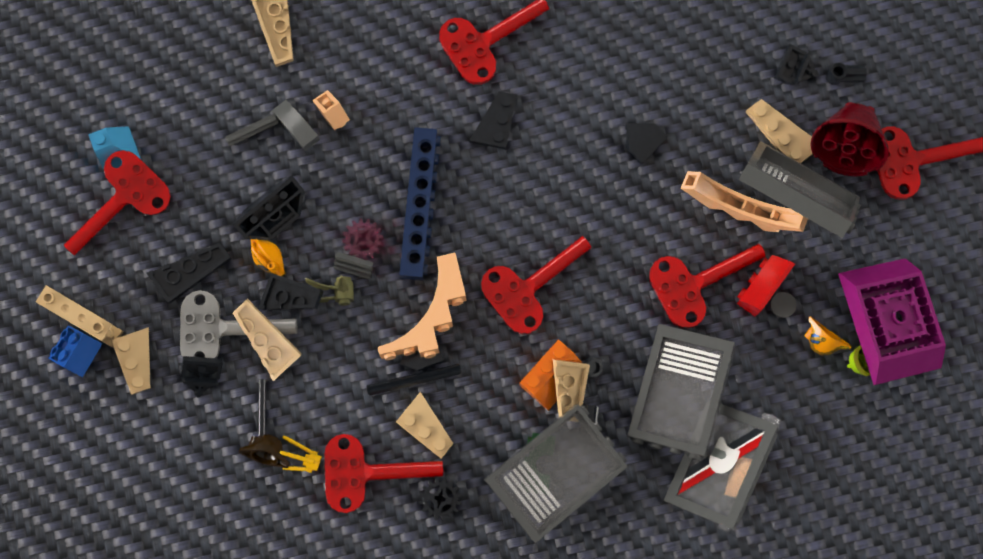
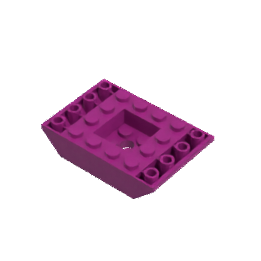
[838,258,946,385]

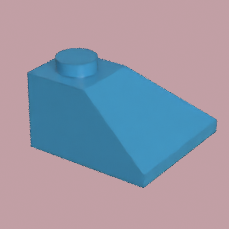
[88,126,141,170]

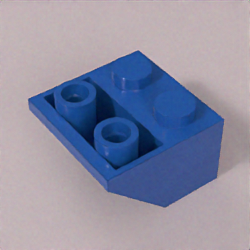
[48,325,103,377]

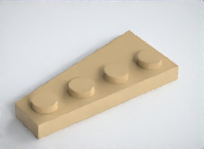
[252,0,294,67]
[746,99,813,163]
[233,298,302,381]

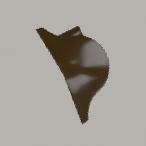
[239,434,289,468]

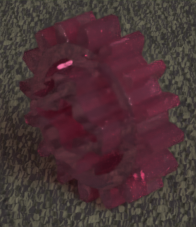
[342,218,384,260]

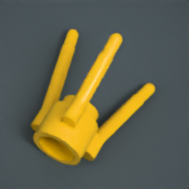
[280,435,322,473]

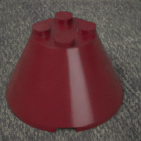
[810,102,889,176]

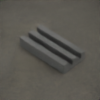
[334,252,374,279]

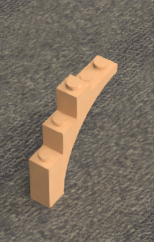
[681,171,808,232]
[378,253,467,360]

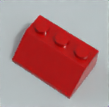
[736,255,795,317]

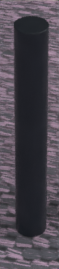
[258,379,266,437]

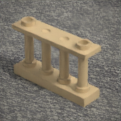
[36,285,124,347]

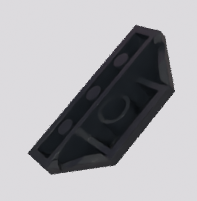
[233,176,304,240]

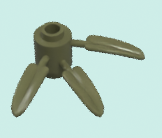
[305,275,354,306]

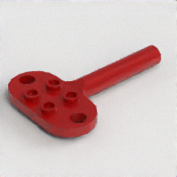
[439,0,549,85]
[878,126,983,200]
[64,150,171,255]
[481,236,592,334]
[649,244,766,329]
[324,434,443,513]

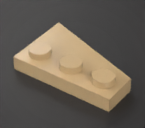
[111,327,150,395]
[553,359,590,422]
[396,392,453,459]

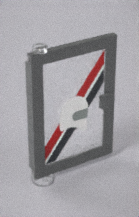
[663,399,782,533]

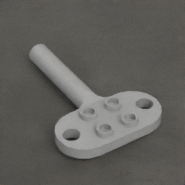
[180,290,298,358]

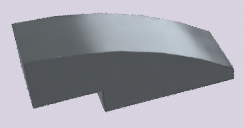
[272,100,320,151]

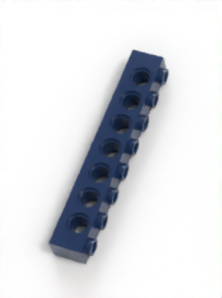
[399,127,441,281]

